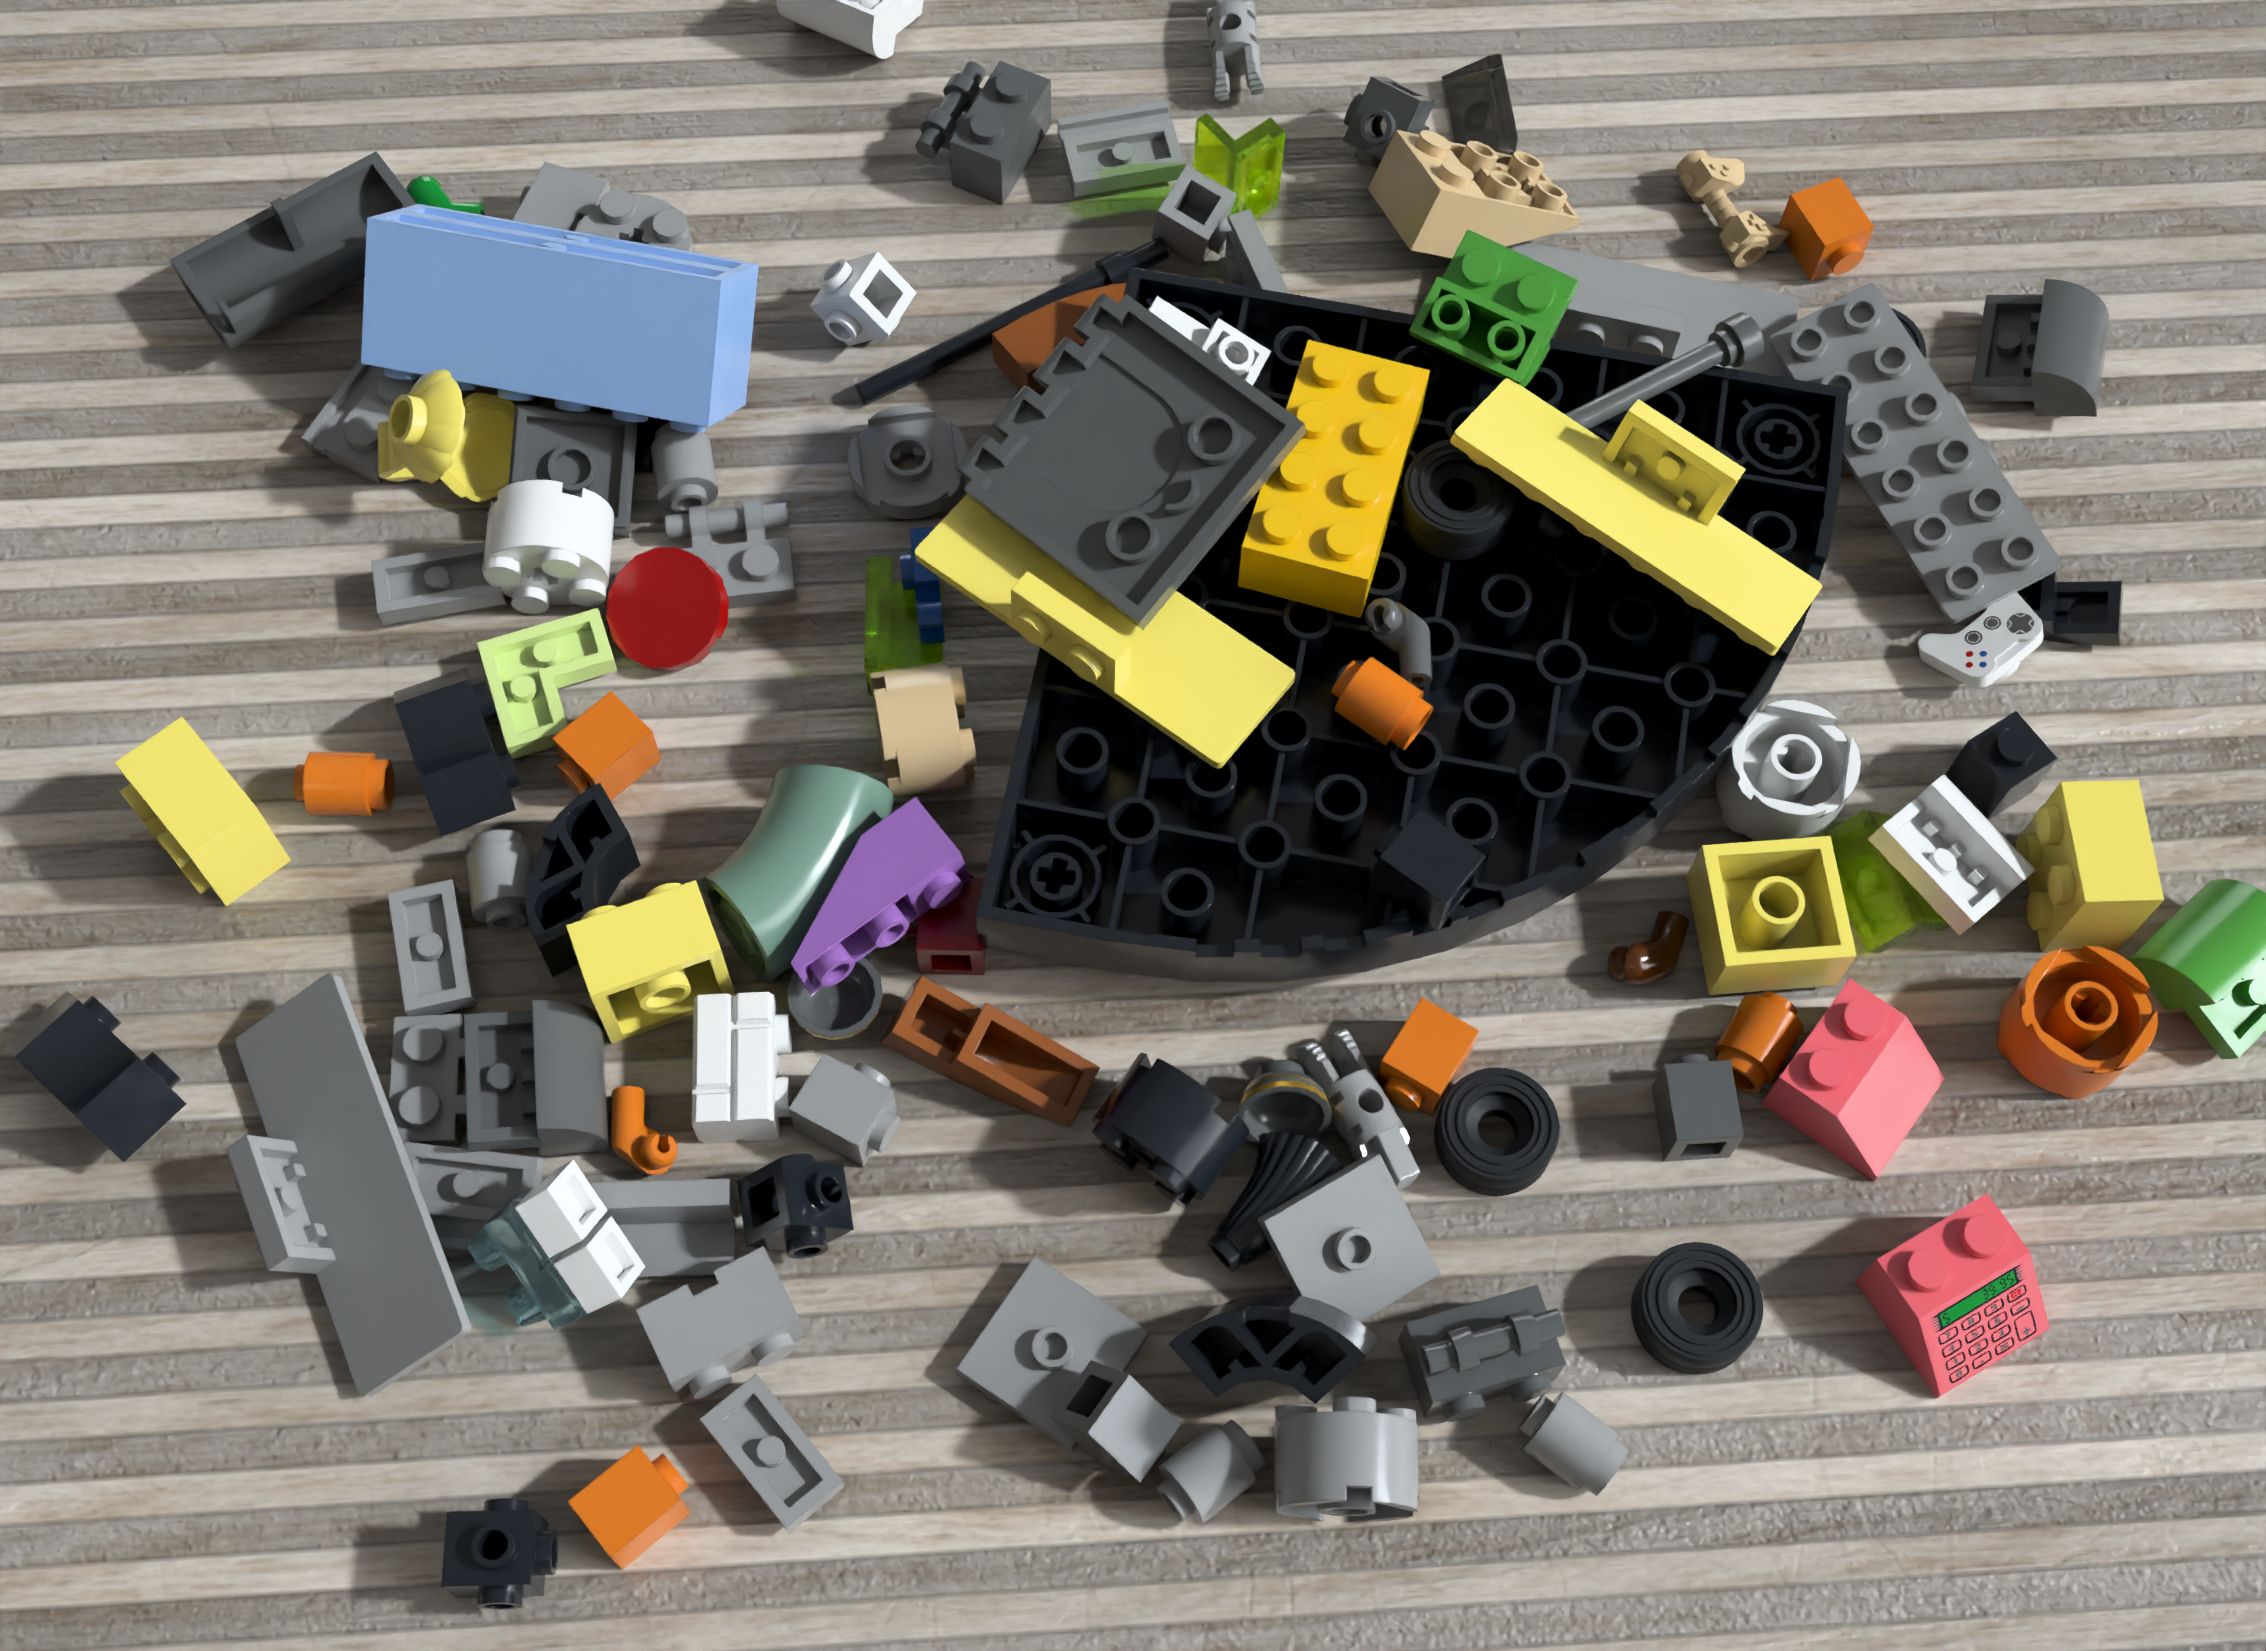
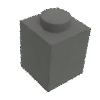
[1651,1054,1744,1162]
[1050,1360,1181,1483]

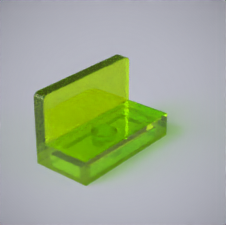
[1193,113,1286,220]
[864,557,944,696]
[1822,809,1950,954]

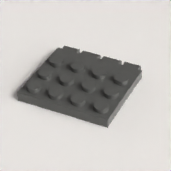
[955,293,1307,630]

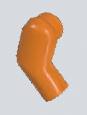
[610,1086,678,1175]

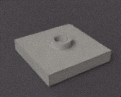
[1257,1152,1441,1322]
[956,1256,1149,1452]

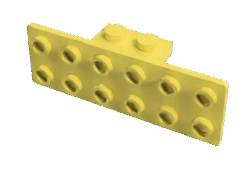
[1450,378,1822,655]
[915,494,1295,769]

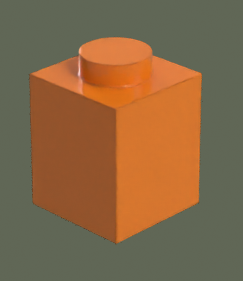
[1777,177,1875,281]
[552,691,662,801]
[1376,997,1479,1116]
[568,1445,690,1570]

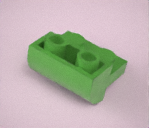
[1409,229,1578,387]
[2128,879,2266,1059]

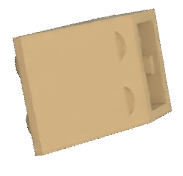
[1368,130,1582,258]

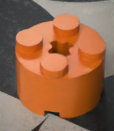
[1997,945,2158,1100]

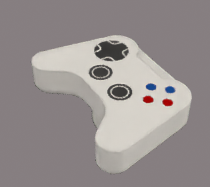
[1918,592,2044,689]

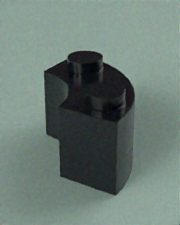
[394,667,522,836]
[525,783,641,977]
[4,991,187,1162]
[1168,1293,1379,1404]

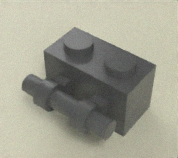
[915,61,1051,205]
[1398,1285,1566,1422]

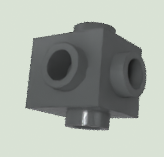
[1343,76,1435,168]

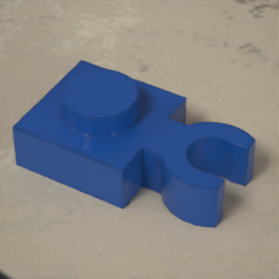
[900,527,945,645]

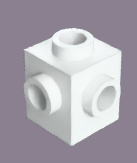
[809,252,917,346]

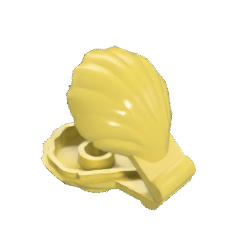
[377,369,515,503]

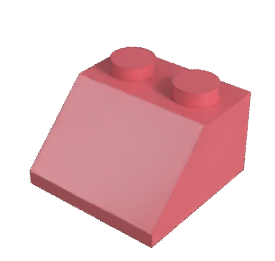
[1761,979,1945,1182]

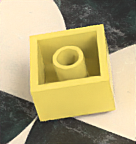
[114,717,291,907]
[2015,780,2164,953]
[1686,836,1857,995]
[566,880,736,1044]

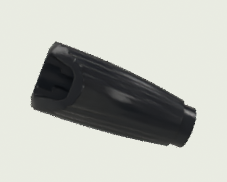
[1207,1132,1344,1272]

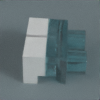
[468,1160,646,1329]

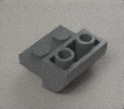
[1971,279,2110,417]
[464,1000,609,1155]

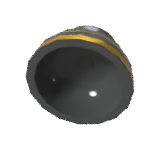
[787,957,883,1041]
[1236,1060,1332,1145]

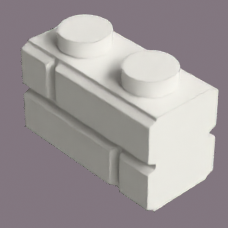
[692,992,792,1143]

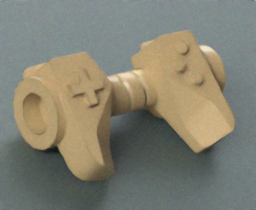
[1676,150,1790,268]

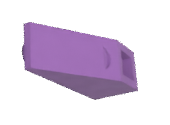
[791,797,971,995]

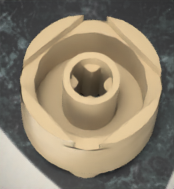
[870,662,977,798]

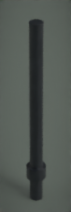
[855,237,1169,406]

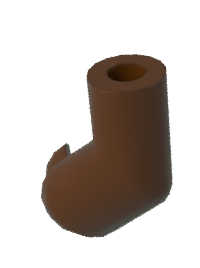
[1607,911,1689,985]

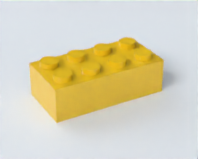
[1238,340,1430,618]

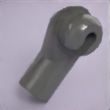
[1365,598,1432,688]

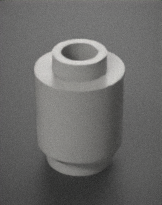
[651,422,718,514]
[466,829,533,931]
[1518,1392,1629,1496]
[1157,1420,1265,1524]

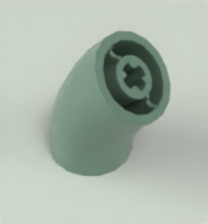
[701,764,894,983]

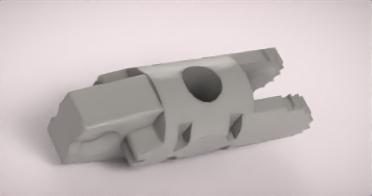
[1206,0,1264,101]
[1295,1029,1420,1191]

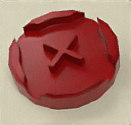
[606,547,729,671]

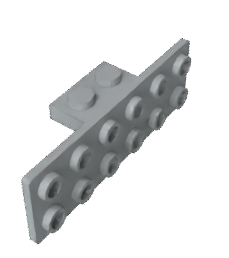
[1507,241,1799,378]
[1770,283,2061,624]
[226,973,471,1396]

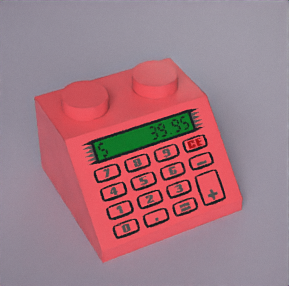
[1855,1193,2050,1399]

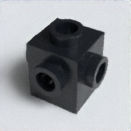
[737,1153,854,1259]
[441,1498,558,1610]

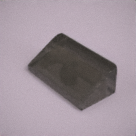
[1441,53,1518,155]

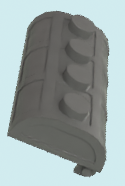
[170,151,416,351]

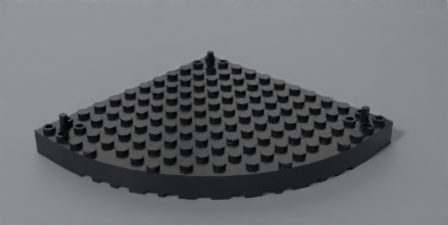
[976,267,1849,982]

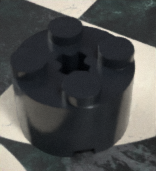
[1092,1053,1250,1208]

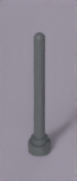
[1565,312,1764,430]

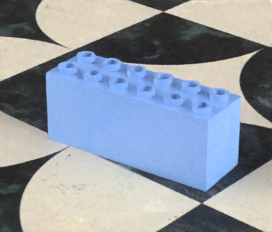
[361,204,759,433]

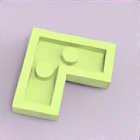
[477,608,618,759]

